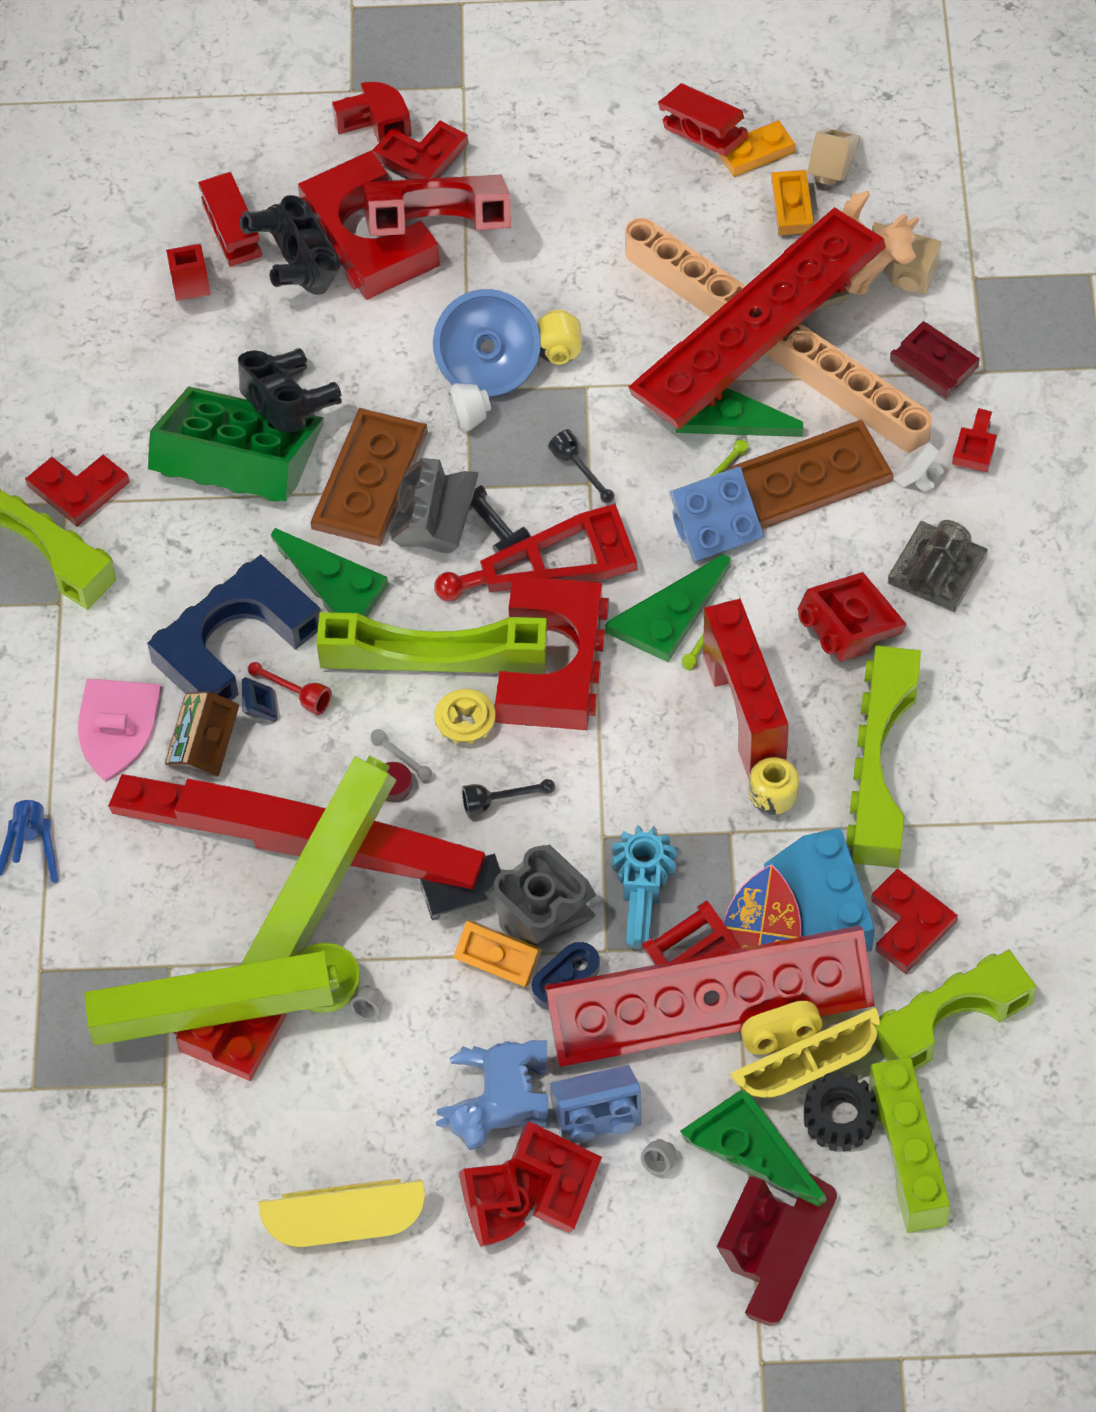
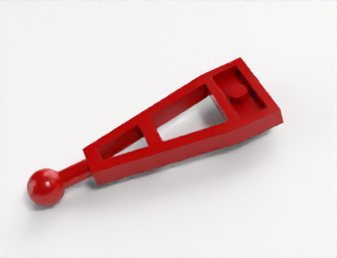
[434,503,638,602]

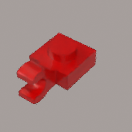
[952,408,997,473]

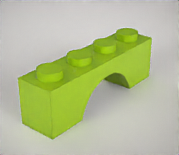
[874,949,1036,1070]
[869,1057,950,1233]

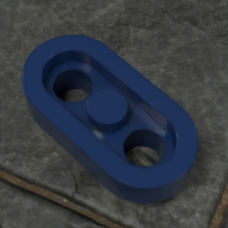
[531,942,600,1010]

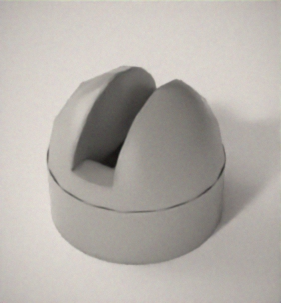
[349,985,384,1021]
[641,1139,677,1176]

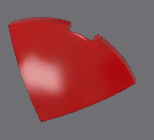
[458,1160,546,1247]

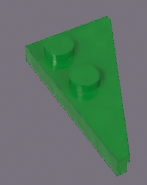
[676,388,803,437]
[270,528,388,617]
[605,554,731,662]
[680,1089,827,1207]

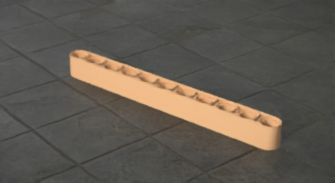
[625,218,932,453]

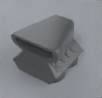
[390,458,478,553]
[484,844,596,946]

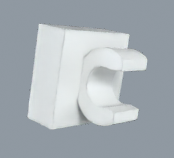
[893,442,944,492]

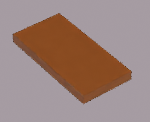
[310,408,428,547]
[729,419,893,529]

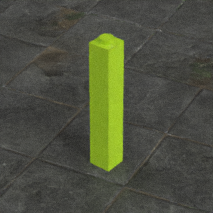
[241,755,396,965]
[84,951,339,1046]

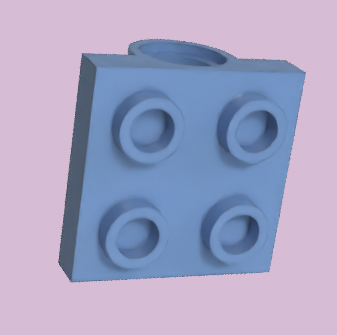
[669,467,764,561]

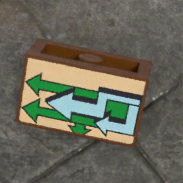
[165,691,240,777]

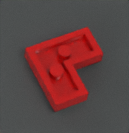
[372,120,468,179]
[25,454,130,527]
[871,868,958,974]
[510,1121,602,1233]

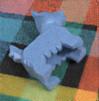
[436,1040,548,1150]

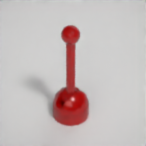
[248,662,332,715]

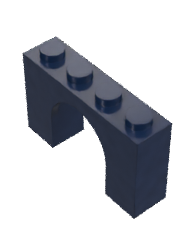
[147,554,321,701]

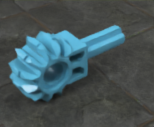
[611,825,677,949]

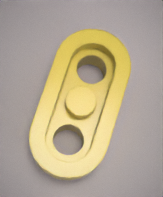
[741,1001,822,1055]

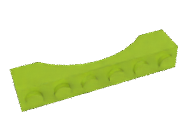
[0,488,116,610]
[316,612,548,674]
[846,646,921,868]

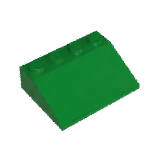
[148,386,324,502]

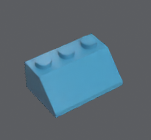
[764,827,875,952]

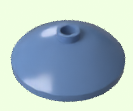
[433,289,541,397]

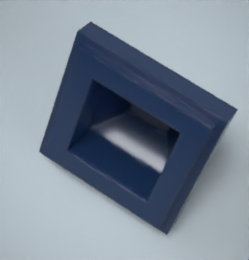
[241,677,278,722]

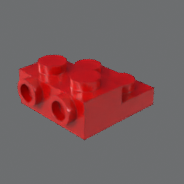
[797,572,907,662]
[174,1013,287,1081]

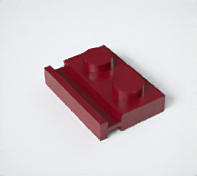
[890,321,980,399]

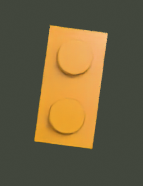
[718,120,795,177]
[771,170,814,236]
[453,920,542,987]

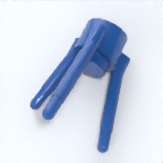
[0,800,59,883]

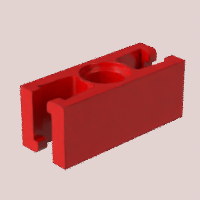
[658,83,749,157]
[198,172,262,267]

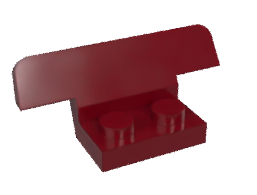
[716,1173,837,1326]

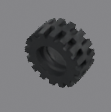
[804,1072,877,1152]

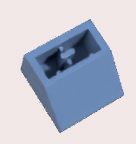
[550,1065,641,1143]

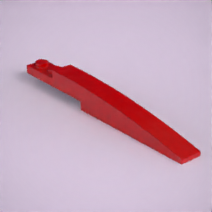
[108,774,486,889]

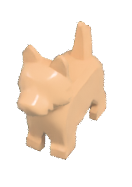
[842,191,919,295]

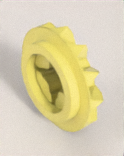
[435,689,495,745]

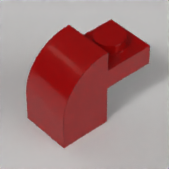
[332,82,412,143]
[166,243,211,301]

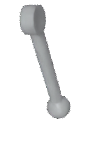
[371,729,432,781]

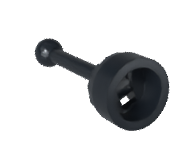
[548,429,614,503]
[462,779,555,816]

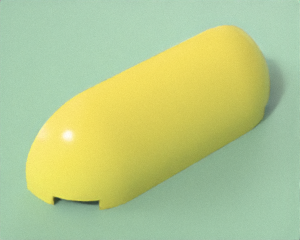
[729,1007,880,1098]
[258,1179,425,1247]

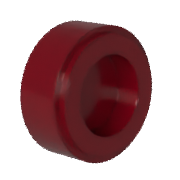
[385,762,412,802]

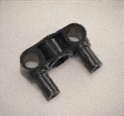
[239,195,341,295]
[238,348,342,433]

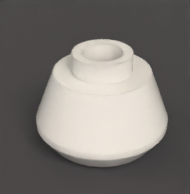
[448,383,491,432]

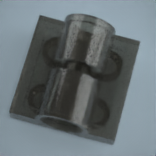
[887,520,988,612]

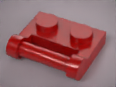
[641,900,741,965]

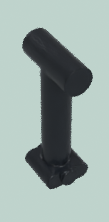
[469,485,531,553]

